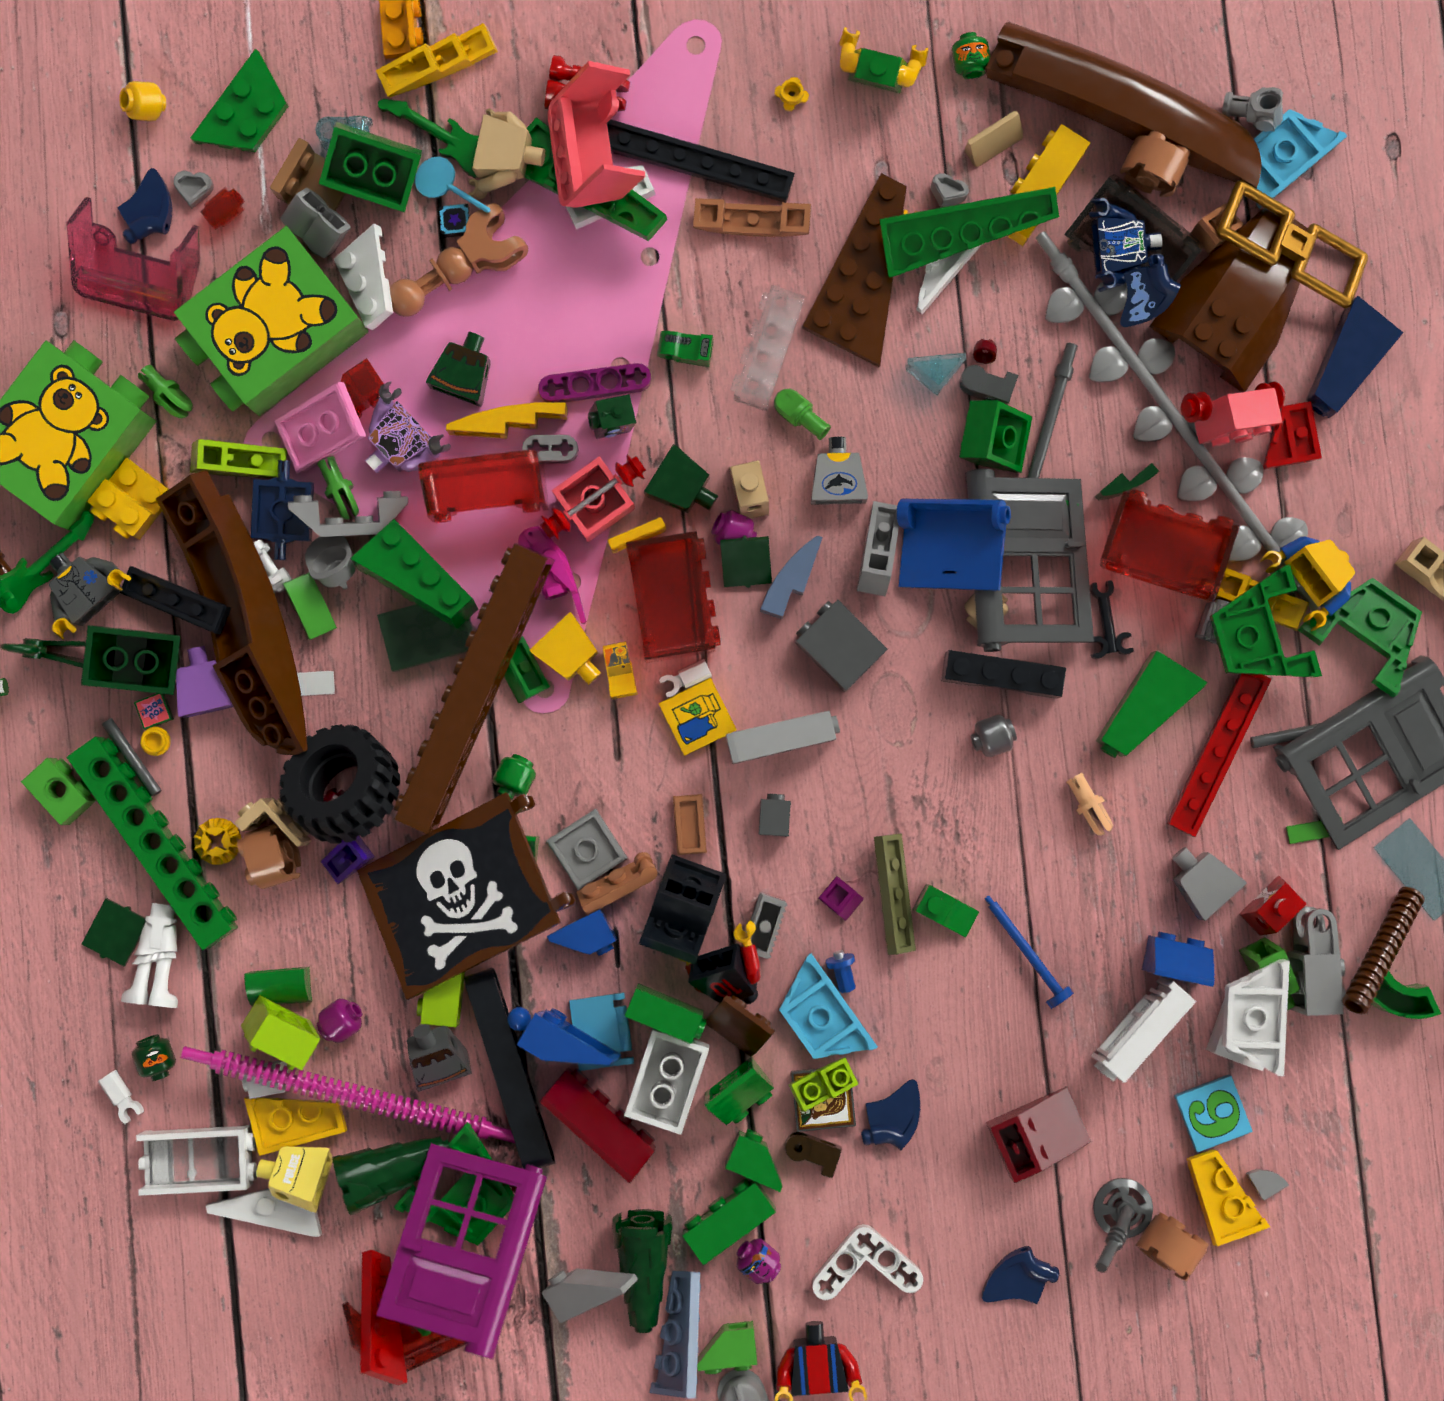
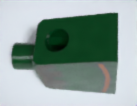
[426,332,491,407]

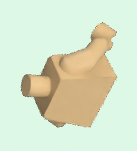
[468,108,545,200]

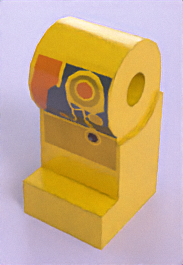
[603,641,638,700]

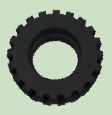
[279,724,400,844]

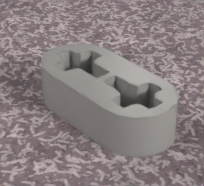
[522,435,579,463]

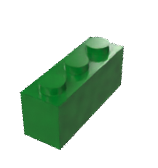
[682,1179,776,1266]

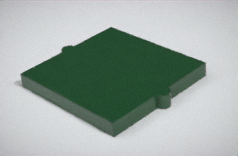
[720,535,772,588]
[82,898,146,966]

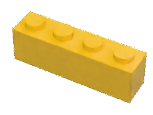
[1008,124,1091,246]

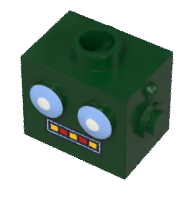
[588,394,637,439]

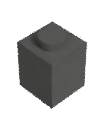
[758,794,791,837]

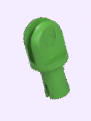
[138,365,193,419]
[774,388,831,440]
[317,456,359,520]

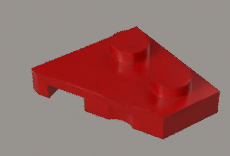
[1263,401,1322,470]

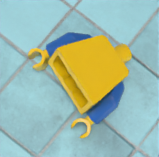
[1260,536,1355,631]

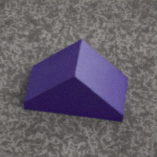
[321,836,375,884]

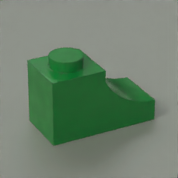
[912,884,979,938]

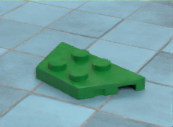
[190,49,289,153]

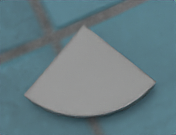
[1246,1169,1289,1200]

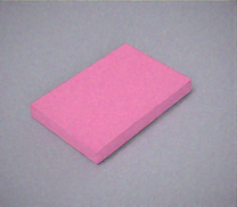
[274,382,366,474]

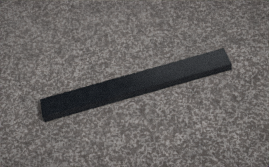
[607,119,795,203]

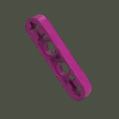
[538,363,651,403]

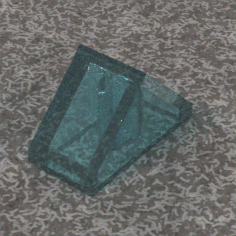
[905,353,967,396]

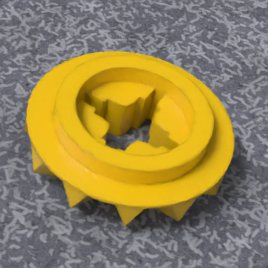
[193,818,241,865]

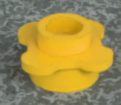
[775,77,809,111]

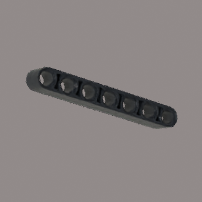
[464,968,555,1169]

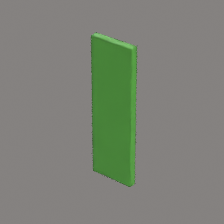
[1286,817,1342,844]

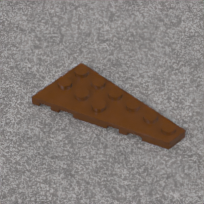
[802,173,907,367]

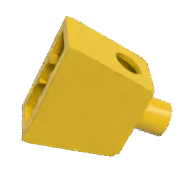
[530,612,601,685]

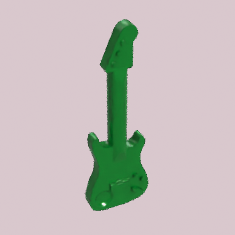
[378,99,479,178]
[0,511,95,614]

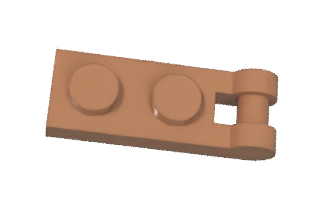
[577,852,658,915]

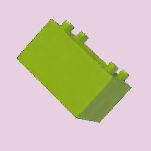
[241,995,321,1071]

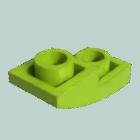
[788,1057,858,1112]

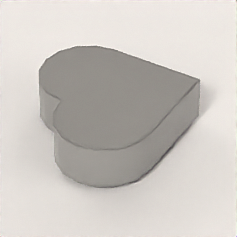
[173,171,214,208]
[930,173,969,207]

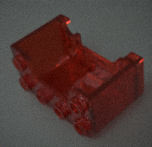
[1100,489,1240,601]
[626,531,721,663]

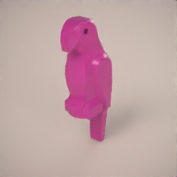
[518,526,587,624]

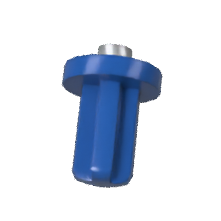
[826,950,856,993]

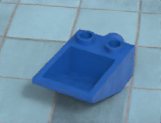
[507,1007,622,1066]

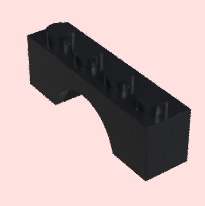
[941,650,1066,699]

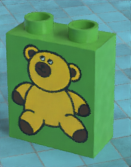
[174,225,369,416]
[0,340,157,531]

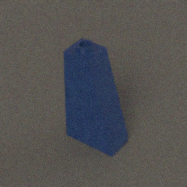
[1306,296,1404,418]

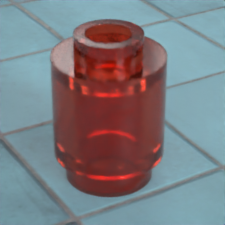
[200,187,245,230]

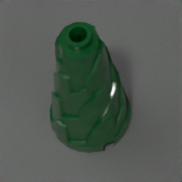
[332,1136,451,1216]
[612,1209,673,1333]

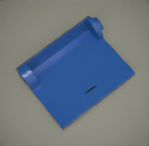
[897,498,1011,591]

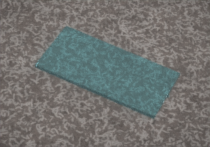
[1373,818,1444,921]

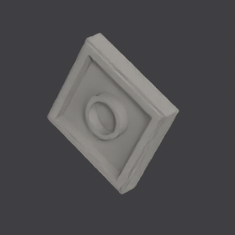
[546,809,628,890]

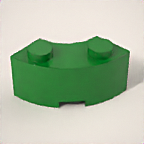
[1351,971,1441,1019]

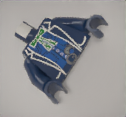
[1089,198,1162,292]

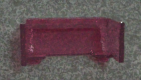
[66,197,200,321]

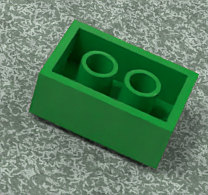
[319,122,422,213]

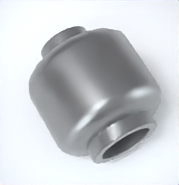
[971,715,1017,757]

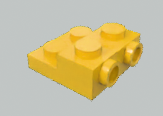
[87,457,169,540]

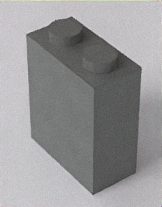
[795,600,888,692]

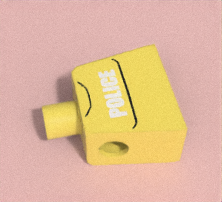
[256,1146,333,1213]

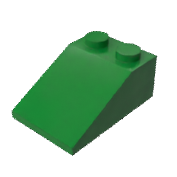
[704,1057,774,1125]

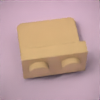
[234,798,312,847]

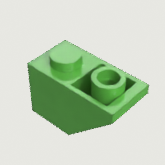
[697,1321,757,1374]

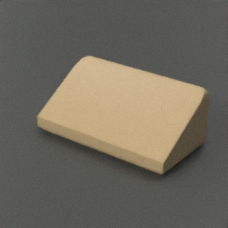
[965,111,1023,167]

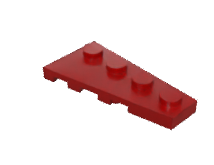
[360,1250,408,1385]

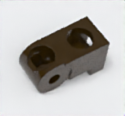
[785,1132,842,1178]

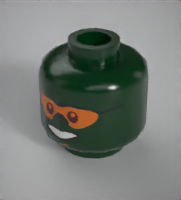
[132,1034,176,1081]

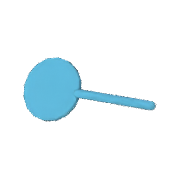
[415,157,490,213]

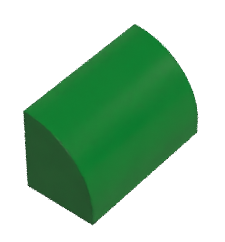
[244,967,312,1006]

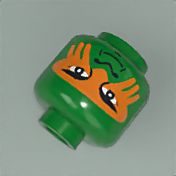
[951,32,990,79]

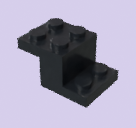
[639,854,727,964]

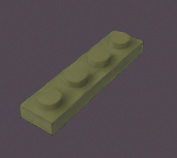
[874,833,916,955]

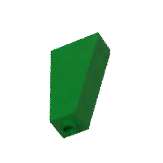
[1096,651,1207,758]

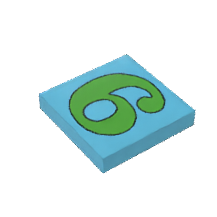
[1174,1075,1253,1153]

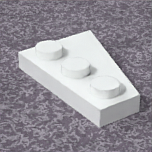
[334,224,393,330]

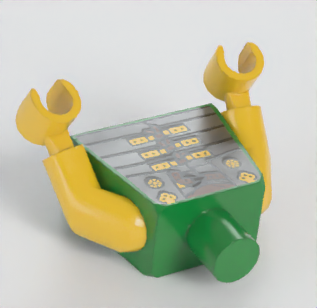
[839,27,928,93]

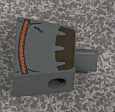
[407,1024,472,1092]

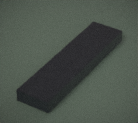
[120,566,232,635]

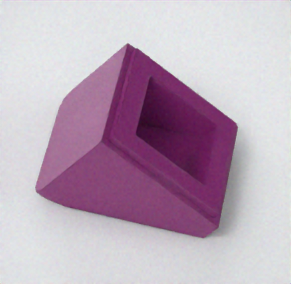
[818,876,864,920]

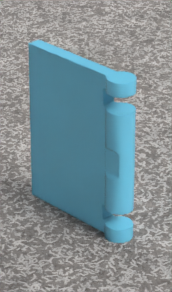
[569,992,634,1071]

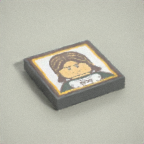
[791,1068,856,1132]

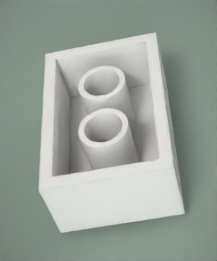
[624,1029,710,1135]

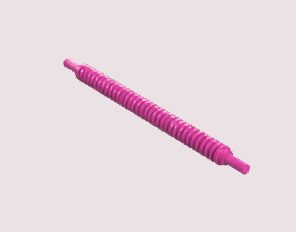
[181,1046,515,1143]

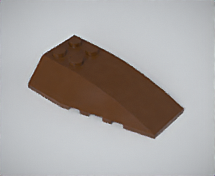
[1149,208,1316,392]

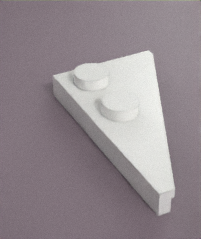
[917,206,982,314]
[205,1188,322,1237]

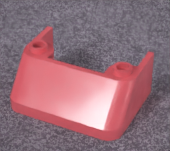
[548,61,646,208]

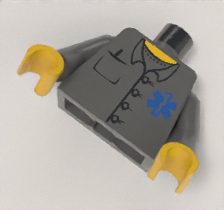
[49,553,131,640]

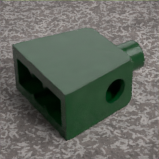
[644,444,718,513]

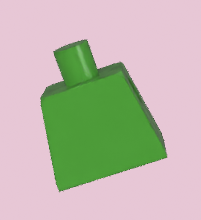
[1239,937,1300,1010]

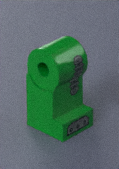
[657,331,714,367]

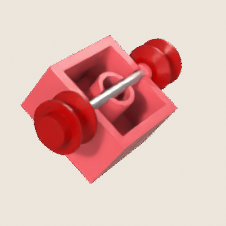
[1180,381,1285,447]
[540,454,646,543]

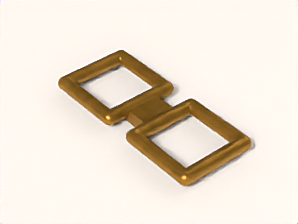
[1217,180,1368,308]

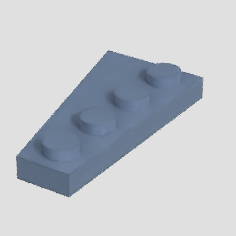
[650,1271,701,1398]

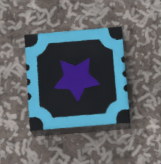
[439,204,470,238]

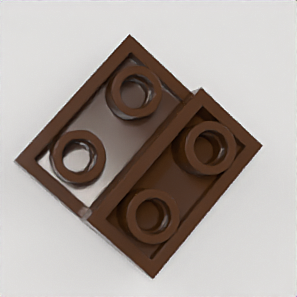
[706,995,775,1057]

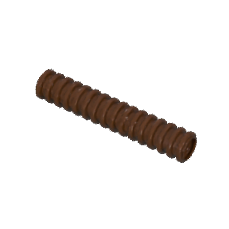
[1342,887,1425,1014]

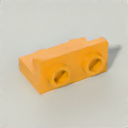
[379,0,424,59]

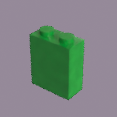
[625,983,706,1044]

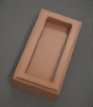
[673,794,707,855]

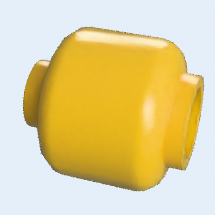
[119,81,166,121]

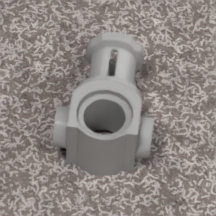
[1222,87,1283,132]

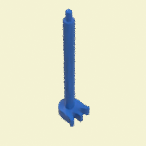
[985,896,1074,1009]

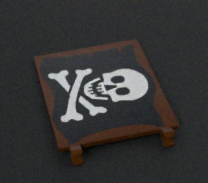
[357,792,576,1000]

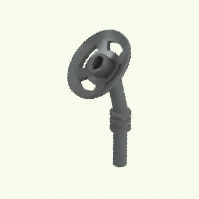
[1093,1178,1153,1273]

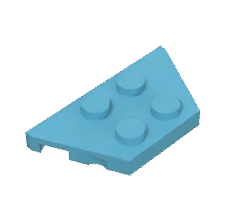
[1254,109,1347,209]
[779,953,878,1059]

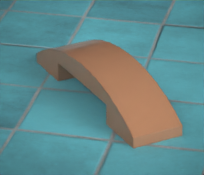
[693,198,811,237]

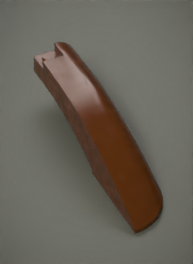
[986,21,1261,189]
[156,470,308,755]

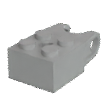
[1287,907,1346,1016]

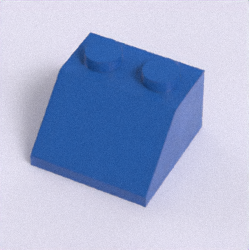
[1142,931,1215,987]

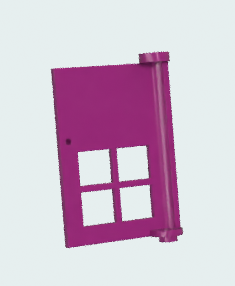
[376,1143,547,1360]

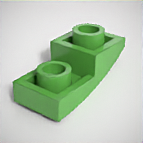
[283,572,337,640]

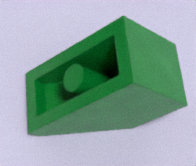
[725,1129,782,1192]

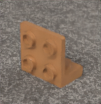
[269,138,346,211]

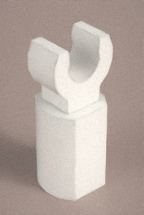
[659,659,712,697]
[98,1070,144,1124]

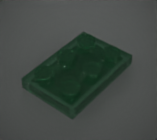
[377,604,473,672]

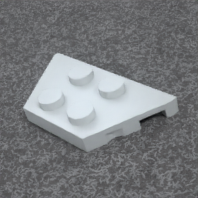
[1222,959,1290,1076]

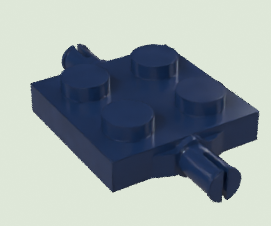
[251,460,314,561]

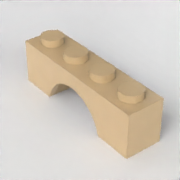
[1395,537,1444,602]

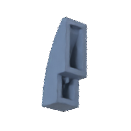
[760,536,823,619]

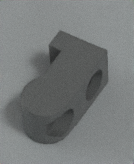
[959,365,1018,405]

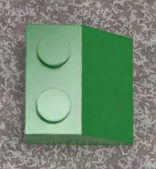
[959,400,1032,473]

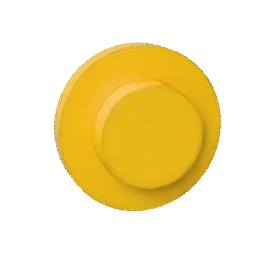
[140,727,171,756]

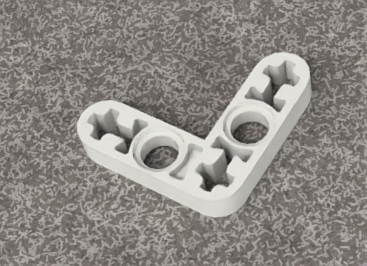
[812,1224,923,1300]

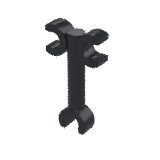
[1090,580,1134,659]

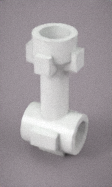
[253,539,292,594]

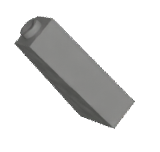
[726,710,840,764]

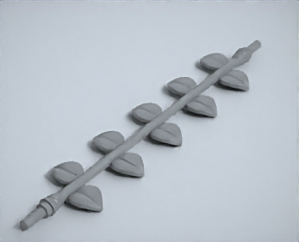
[1035,231,1321,612]

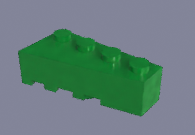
[350,519,479,629]

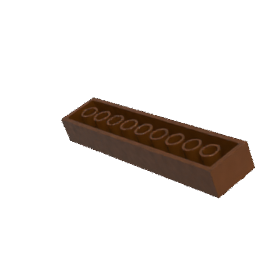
[394,544,555,834]

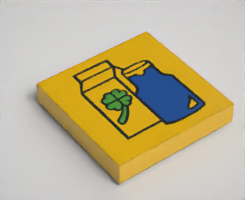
[658,678,737,756]

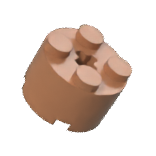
[1120,131,1190,197]
[237,823,301,889]
[1136,1212,1209,1282]

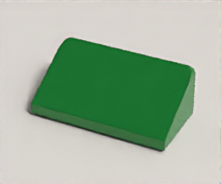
[504,636,550,703]

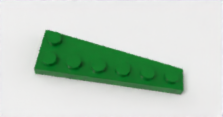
[525,117,668,241]
[879,187,1059,277]

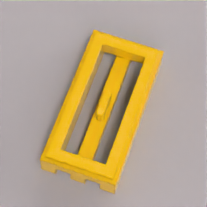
[608,517,666,553]

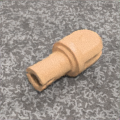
[1066,773,1113,835]

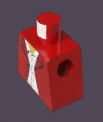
[1239,876,1307,936]

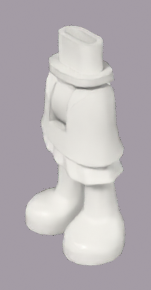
[121,903,178,1008]

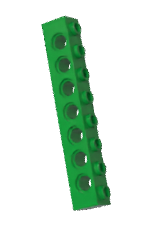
[66,736,238,950]

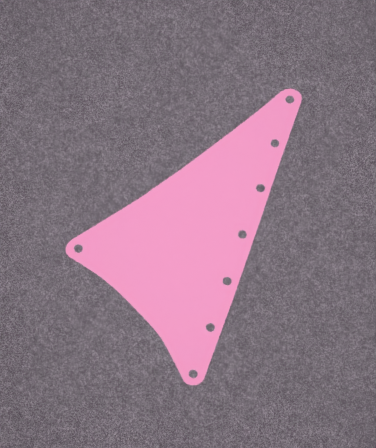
[243,19,722,713]

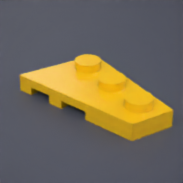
[244,1097,347,1156]

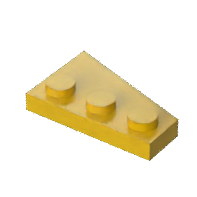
[1186,1149,1270,1246]

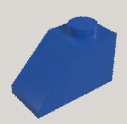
[547,908,617,956]

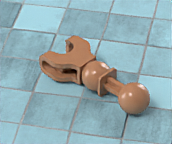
[390,203,528,317]

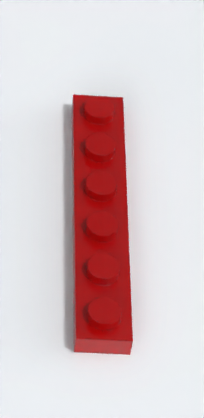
[1167,674,1272,837]

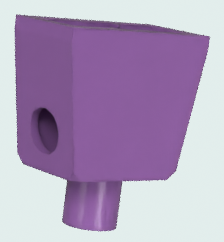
[176,646,233,718]

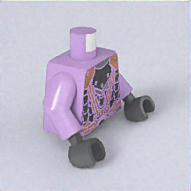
[365,382,451,473]

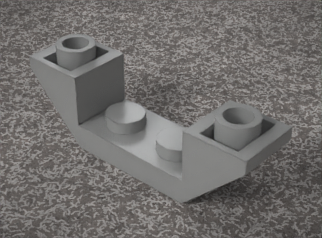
[288,491,408,537]

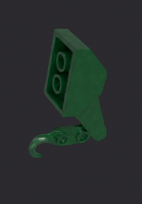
[0,625,180,695]

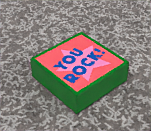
[134,693,174,730]

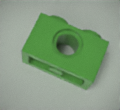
[21,758,96,825]

